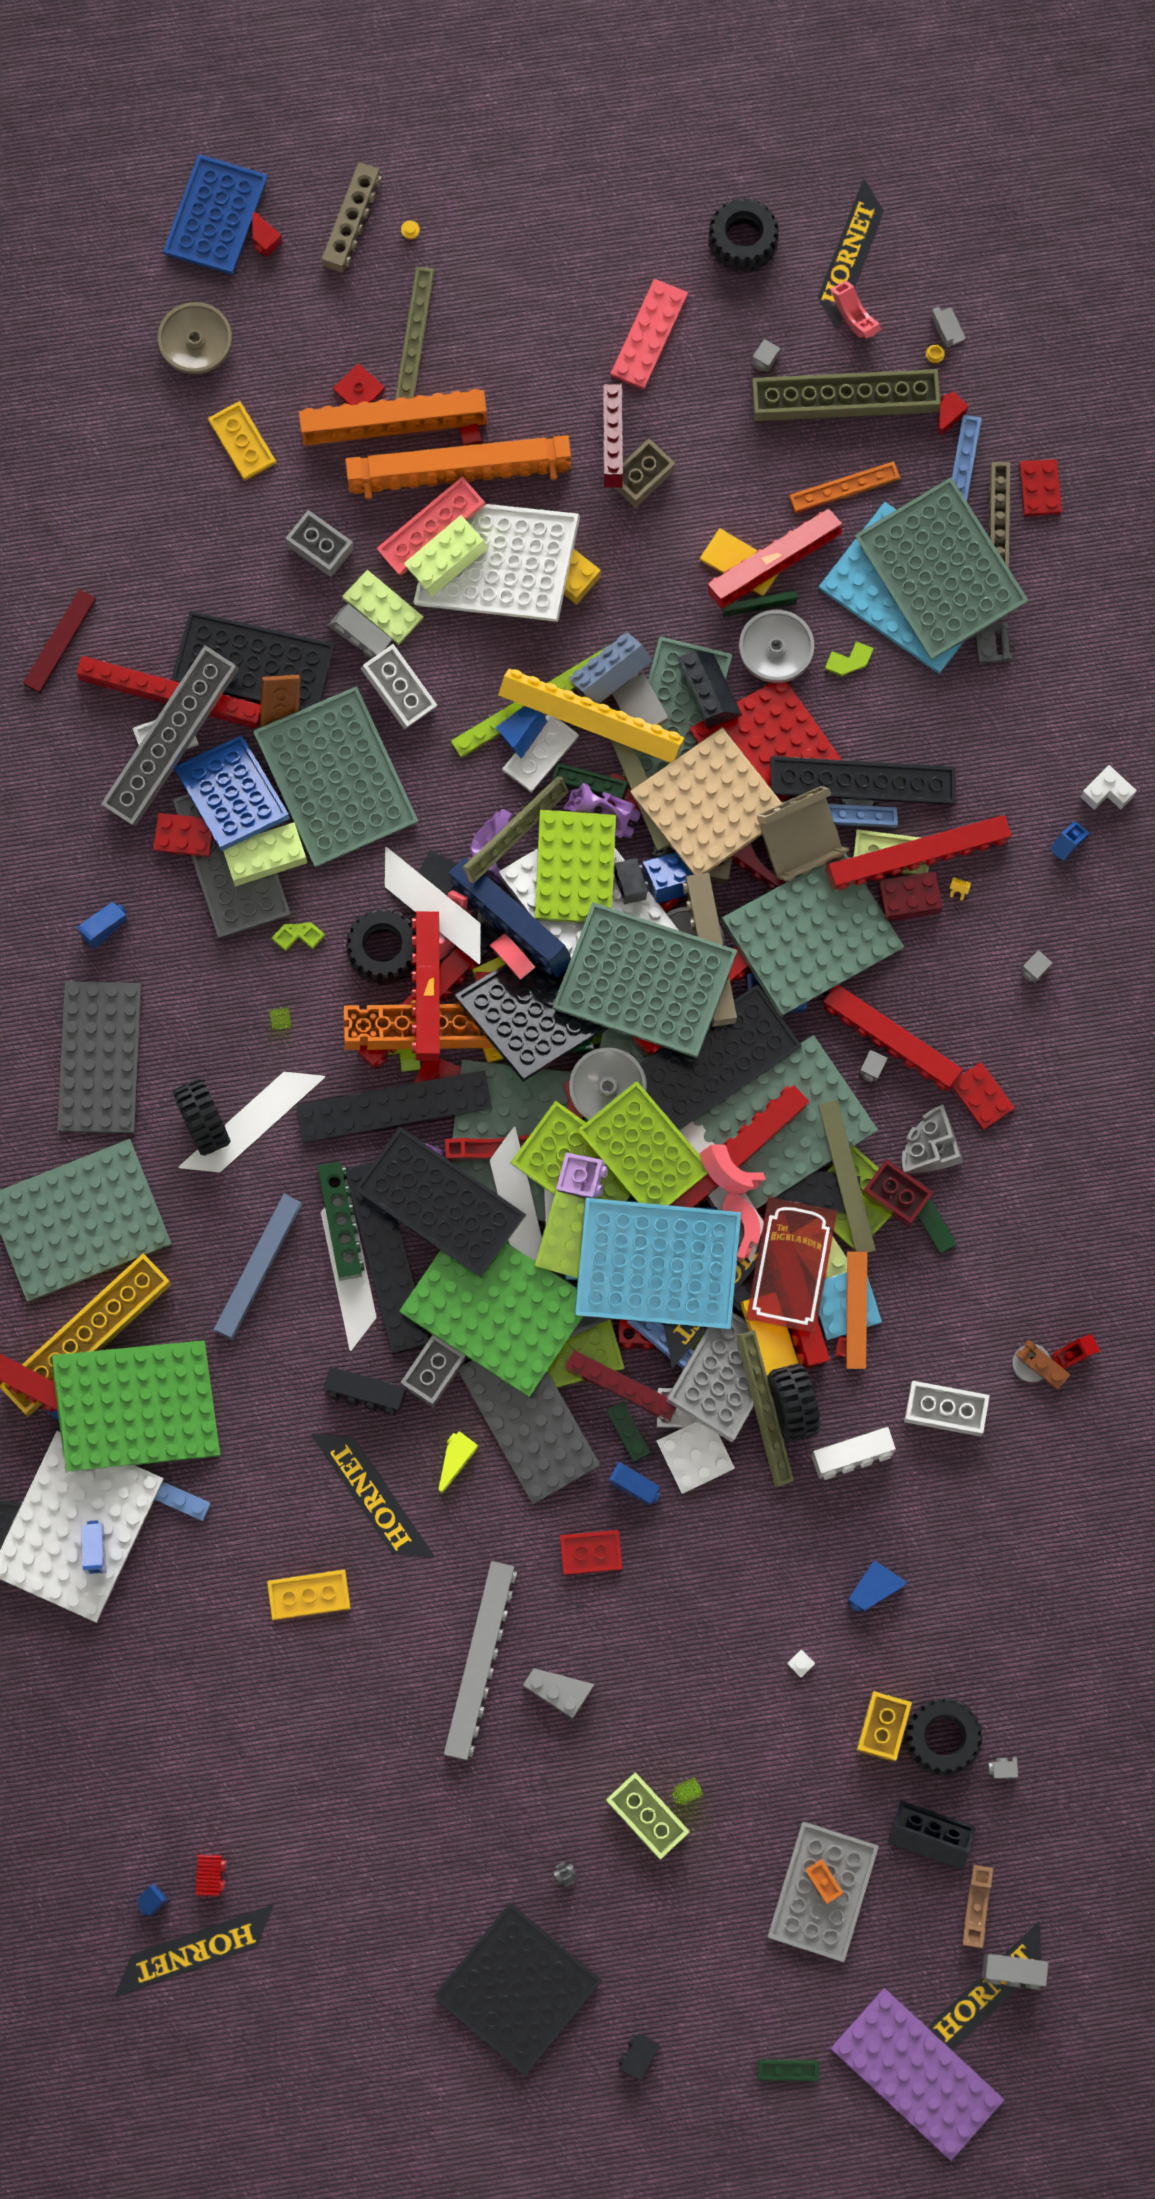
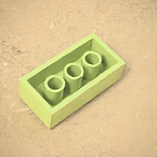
[404,515,489,597]
[223,823,307,886]
[606,1772,690,1860]

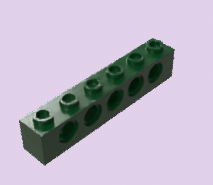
[318,1162,365,1281]

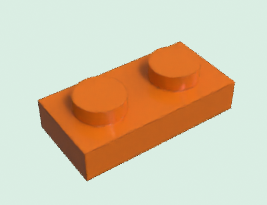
[805,1859,844,1904]

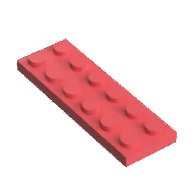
[611,279,688,390]
[377,477,486,576]

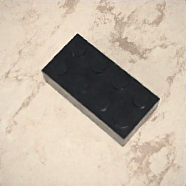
[323,1366,406,1417]

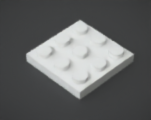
[657,1421,735,1494]

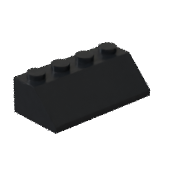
[678,650,742,729]
[887,1801,976,1870]

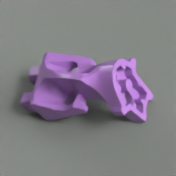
[563,783,641,838]
[470,809,513,886]

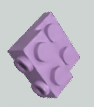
[556,1153,608,1199]

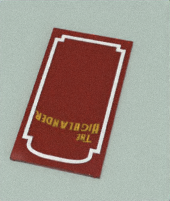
[746,1197,837,1333]

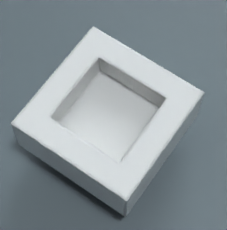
[787,1650,815,1678]

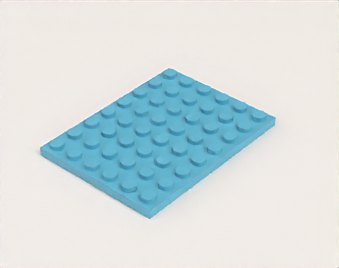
[819,502,965,674]
[575,1198,741,1329]

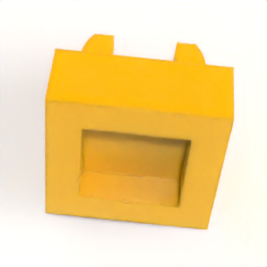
[950,877,971,901]
[483,1048,504,1063]

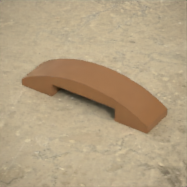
[962,1865,993,1948]

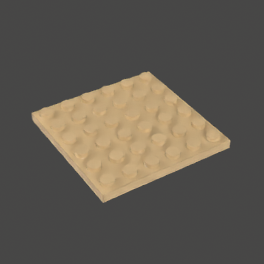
[630,728,782,875]

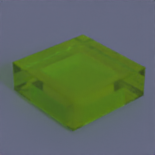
[270,1007,292,1030]

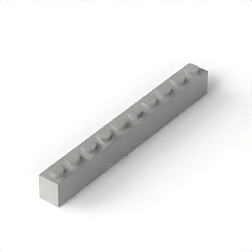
[444,1561,517,1761]

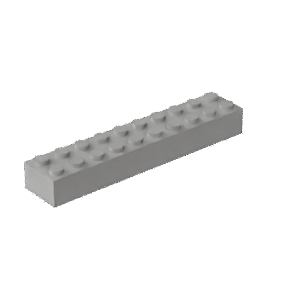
[101,645,239,826]

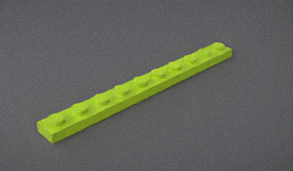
[451,645,610,758]

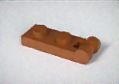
[1016,1340,1070,1390]

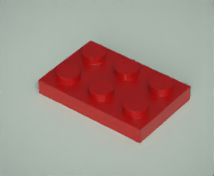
[1019,459,1062,516]
[153,813,213,857]
[952,1062,1015,1131]
[560,1530,622,1575]

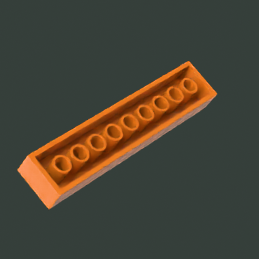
[299,389,487,446]

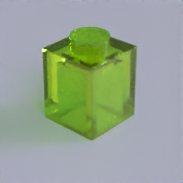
[671,1777,703,1806]

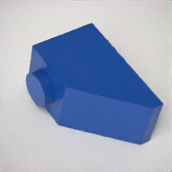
[1050,821,1089,861]
[136,1884,169,1916]

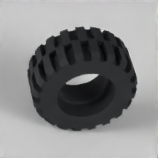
[708,198,779,273]
[346,908,416,985]
[173,1079,231,1156]
[768,1363,821,1442]
[905,1698,983,1776]

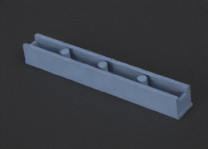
[214,1193,302,1341]

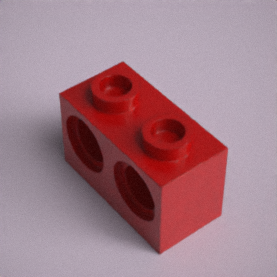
[619,1319,656,1350]

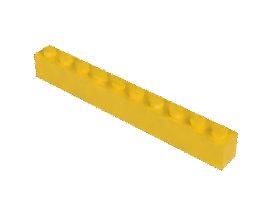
[498,669,684,763]

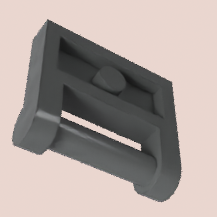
[975,623,1013,664]

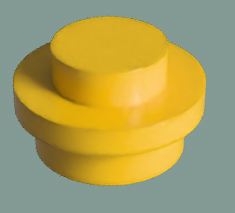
[401,221,420,239]
[926,345,944,363]

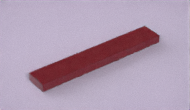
[23,589,96,693]

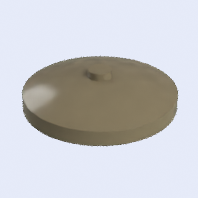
[158,302,232,374]

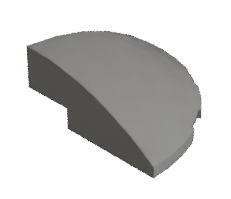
[902,1105,964,1174]

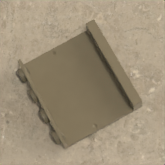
[756,786,849,882]

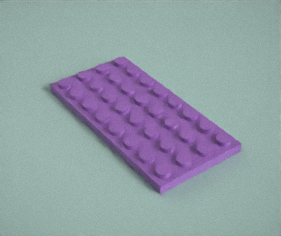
[830,1988,1004,2161]

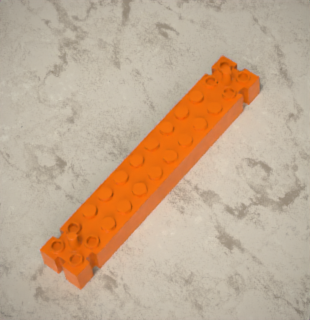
[346,435,571,499]
[343,1004,495,1050]

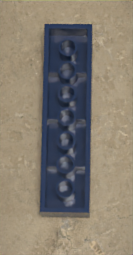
[448,857,571,979]

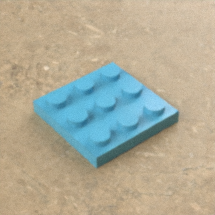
[809,1272,882,1340]

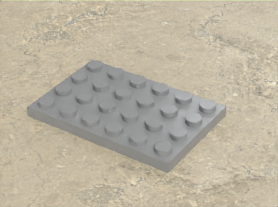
[666,1312,768,1442]
[767,1822,879,1962]

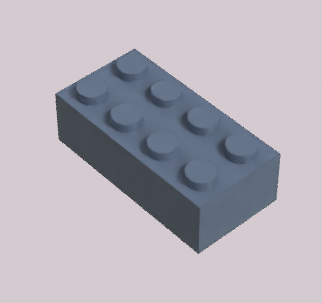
[569,632,653,704]

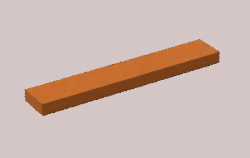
[789,461,900,514]
[846,1252,867,1369]

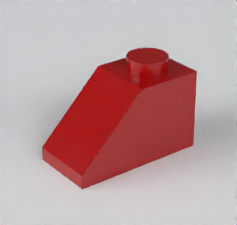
[252,212,282,257]
[938,391,969,437]
[1051,1334,1100,1370]

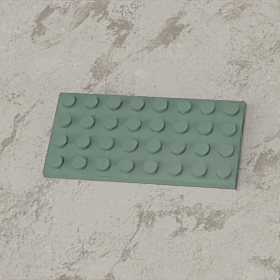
[622,636,732,778]

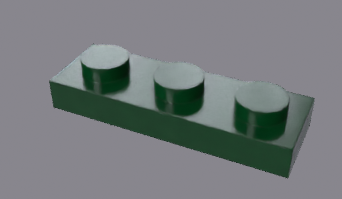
[606,1402,651,1463]

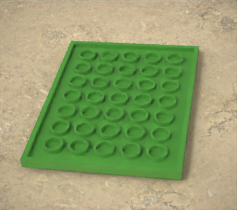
[399,1243,584,1398]
[51,1341,220,1472]

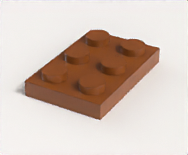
[259,675,300,728]

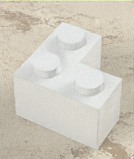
[1081,765,1137,810]

